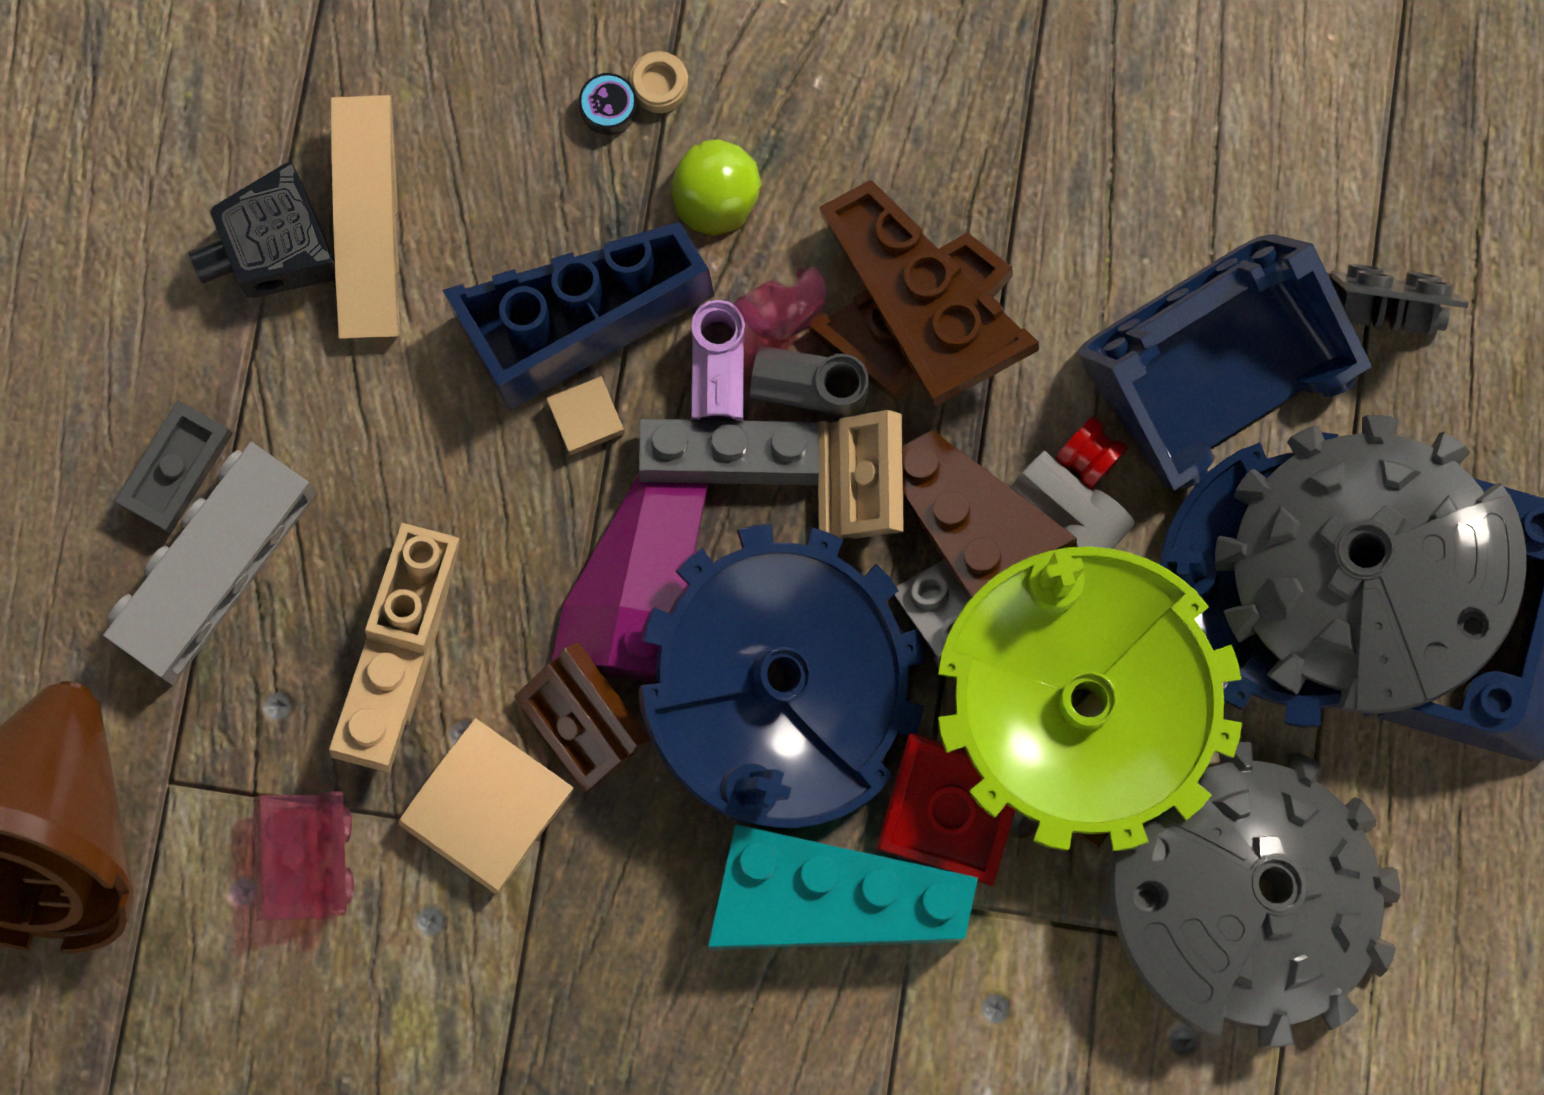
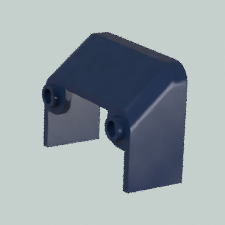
[1378,478,1544,761]

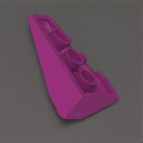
[552,474,709,684]

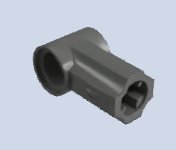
[750,346,869,420]

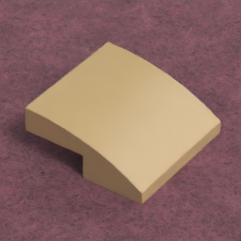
[398,718,574,895]

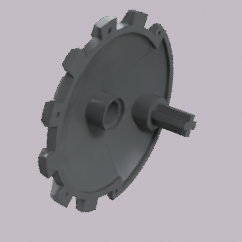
[1215,415,1526,713]
[1101,742,1401,1048]

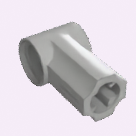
[1011,451,1134,549]

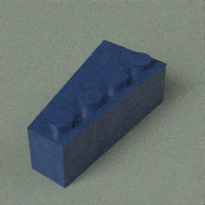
[442,222,715,411]

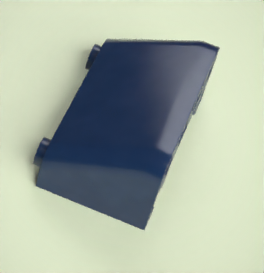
[1077,234,1372,490]

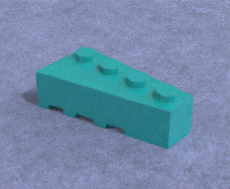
[708,824,978,950]

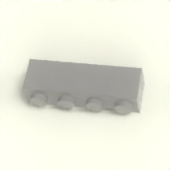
[103,441,318,686]

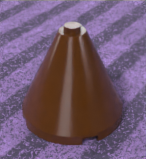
[0,681,134,954]

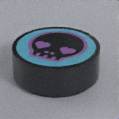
[579,73,637,135]

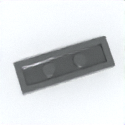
[639,419,819,486]

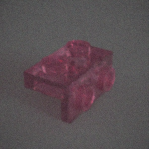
[254,791,354,921]

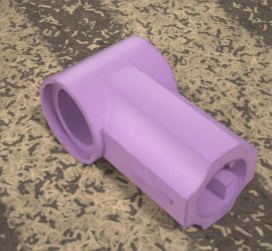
[691,300,745,421]

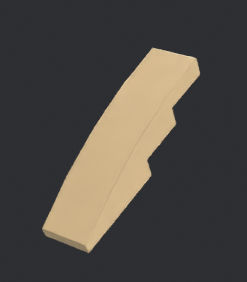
[331,95,400,339]

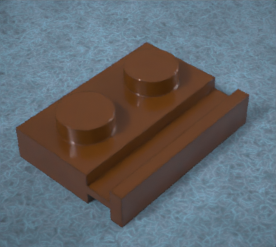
[514,642,650,793]

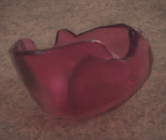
[732,266,828,341]

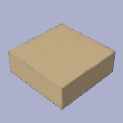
[547,376,625,456]

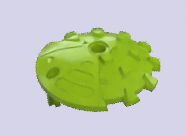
[938,546,1242,851]

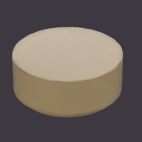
[630,51,688,113]

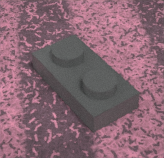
[115,400,233,535]

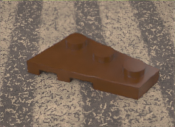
[807,232,1013,403]
[902,430,1077,600]

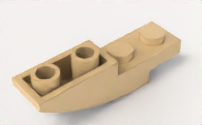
[329,523,460,773]

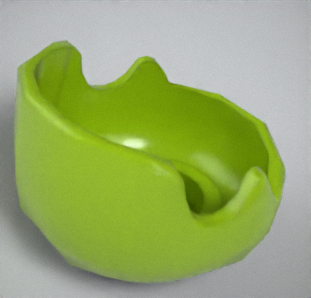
[671,139,761,236]

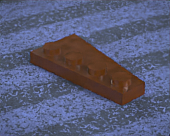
[819,180,1039,407]

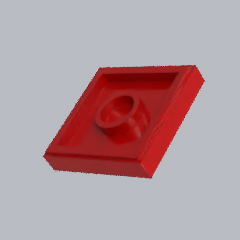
[876,732,1015,886]

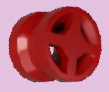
[1054,416,1129,490]

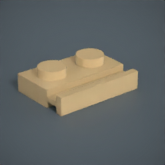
[818,410,903,539]

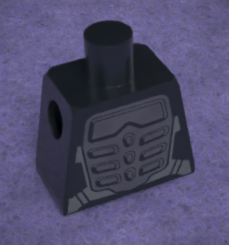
[188,161,336,298]

